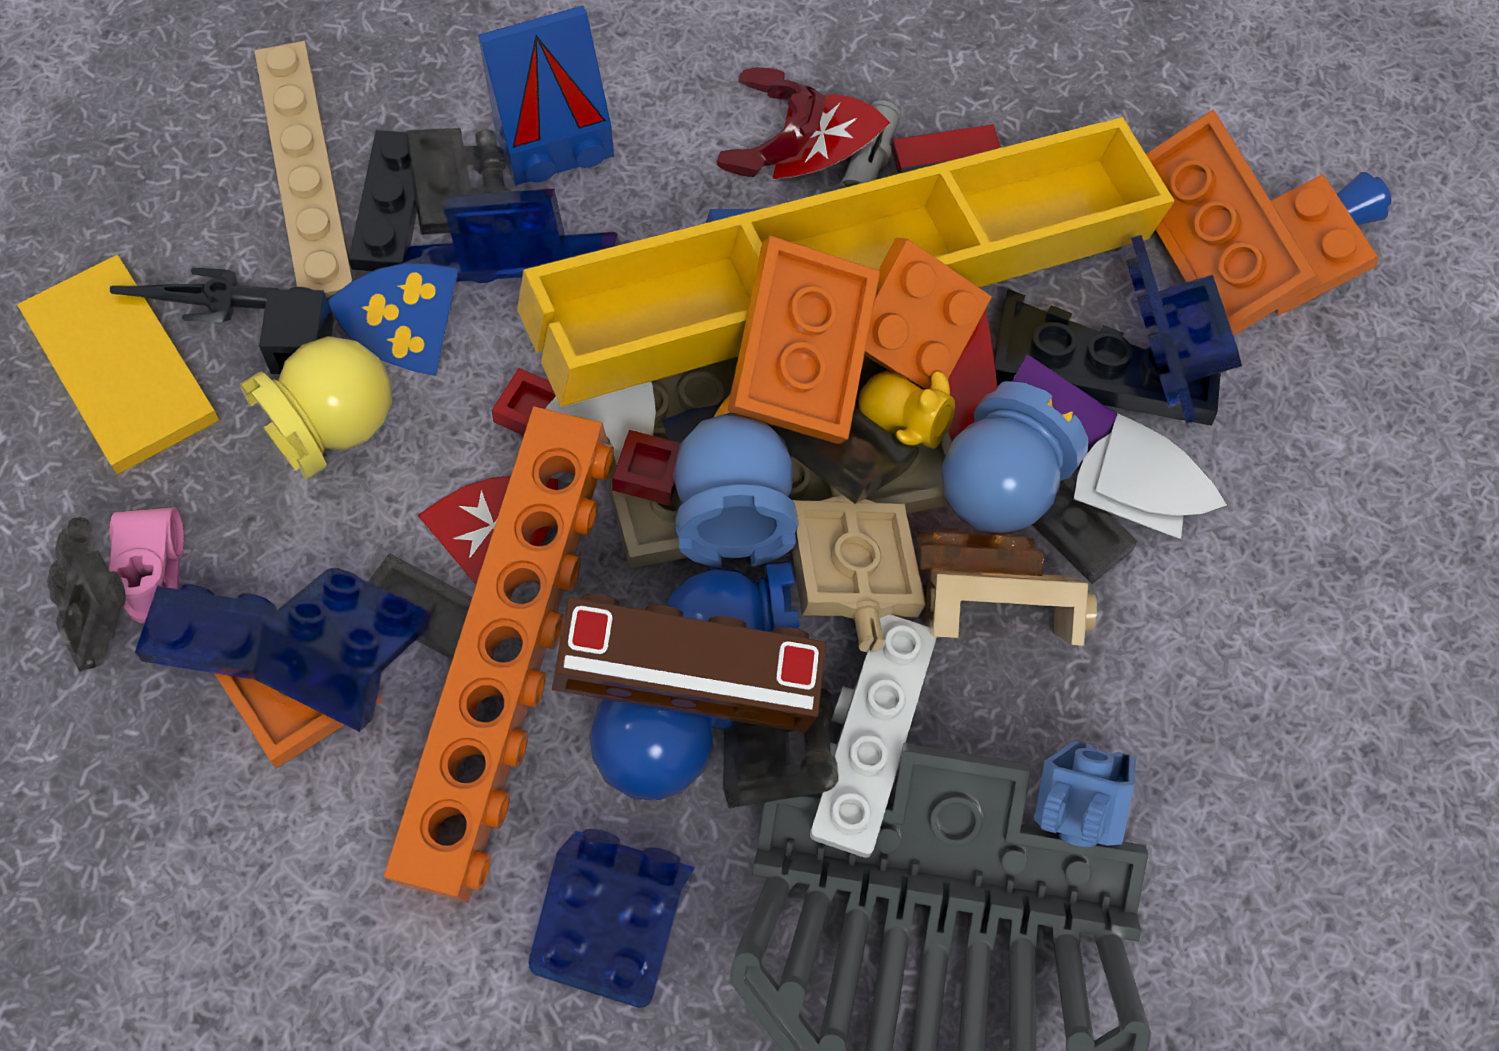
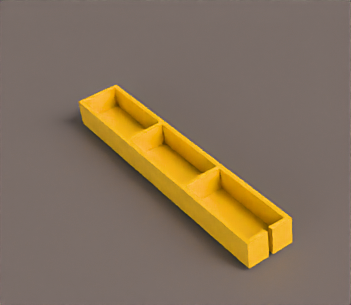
[517,117,1175,407]

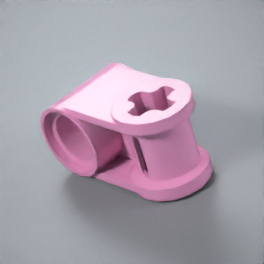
[107,507,184,624]

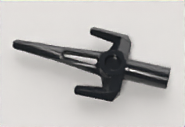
[110,268,279,322]

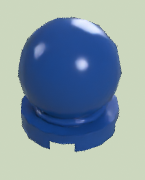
[665,561,799,632]
[589,699,734,800]

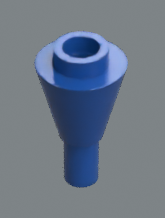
[1337,172,1392,225]

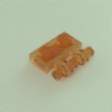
[916,527,1044,576]

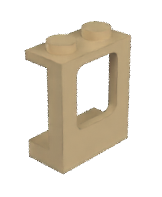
[924,566,1097,646]

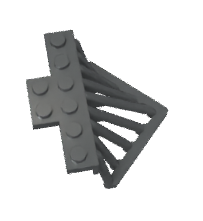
[730,743,1151,1051]

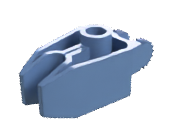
[1034,741,1136,847]

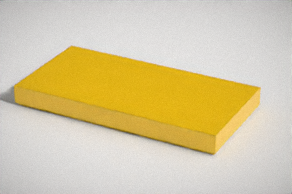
[17,254,220,475]

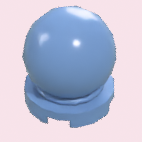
[942,381,1088,533]
[673,413,799,568]

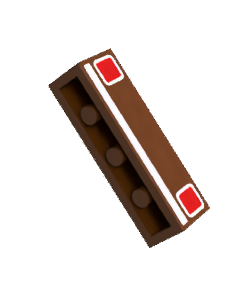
[552,594,826,733]

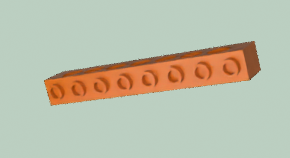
[383,406,614,904]

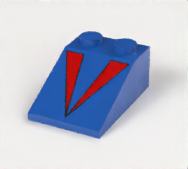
[478,5,614,186]

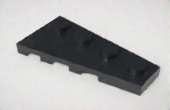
[994,289,1221,426]

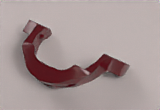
[717,67,825,177]

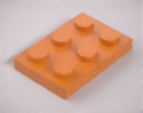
[727,235,880,444]

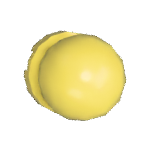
[240,336,392,481]

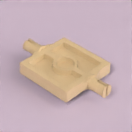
[791,466,926,652]

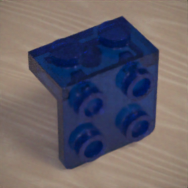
[255,568,431,732]
[528,829,695,1008]

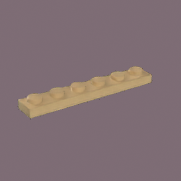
[254,41,354,301]

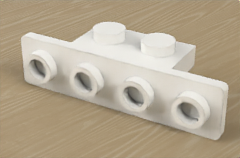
[810,614,937,858]

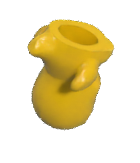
[858,371,955,449]

